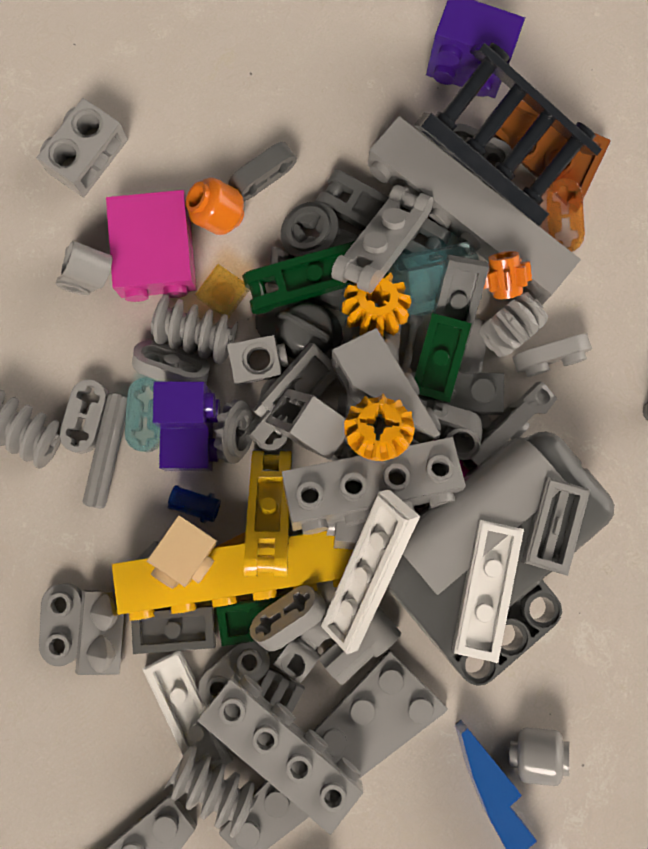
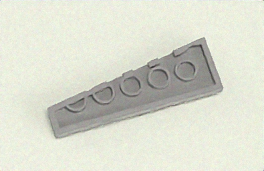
[219,650,448,849]

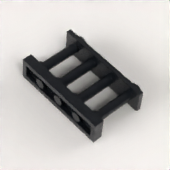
[414,42,602,226]

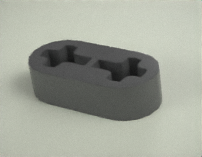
[228,142,297,201]

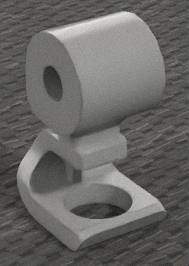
[273,608,331,683]

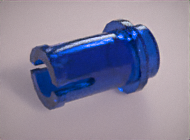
[167,485,221,524]

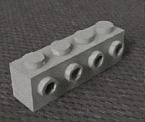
[282,437,466,535]
[197,673,364,835]

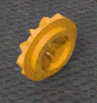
[344,393,415,461]

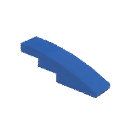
[455,720,537,849]

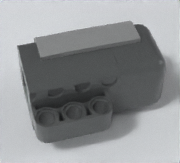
[387,431,615,686]

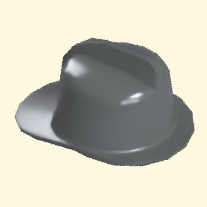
[255,298,343,360]

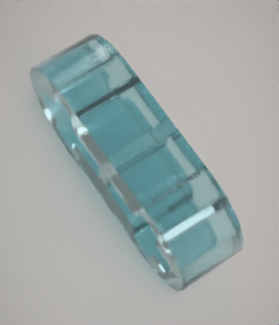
[125,377,160,453]

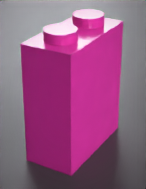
[106,190,197,302]

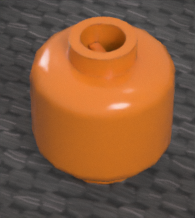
[186,177,244,235]

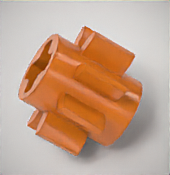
[483,251,532,299]

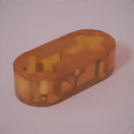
[546,178,585,252]

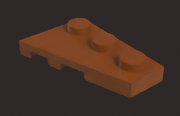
[493,101,611,213]

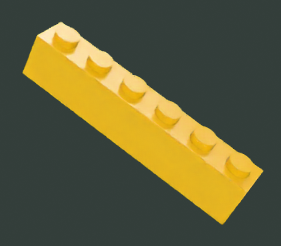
[111,531,353,621]

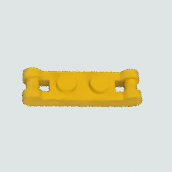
[244,451,292,577]

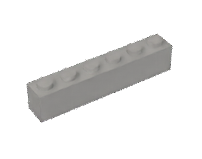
[368,116,581,305]

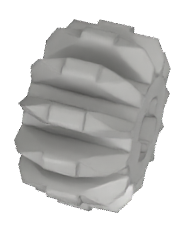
[479,292,548,357]

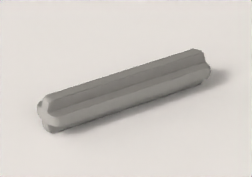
[83,393,130,509]

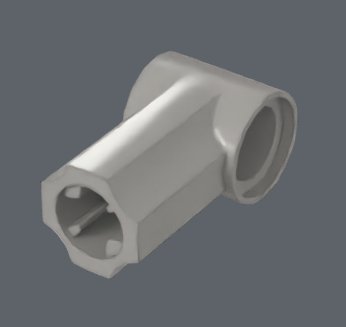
[319,606,402,685]

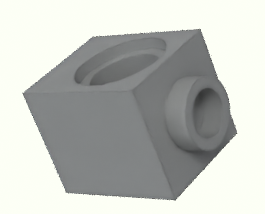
[227,335,289,385]

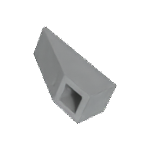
[331,328,441,443]

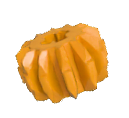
[342,272,411,338]

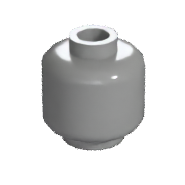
[509,727,569,786]

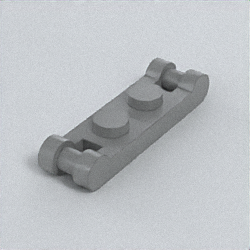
[331,184,433,293]

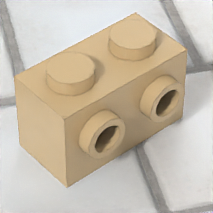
[146,515,218,589]

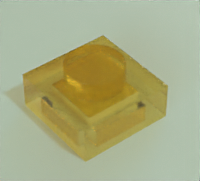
[195,264,250,319]

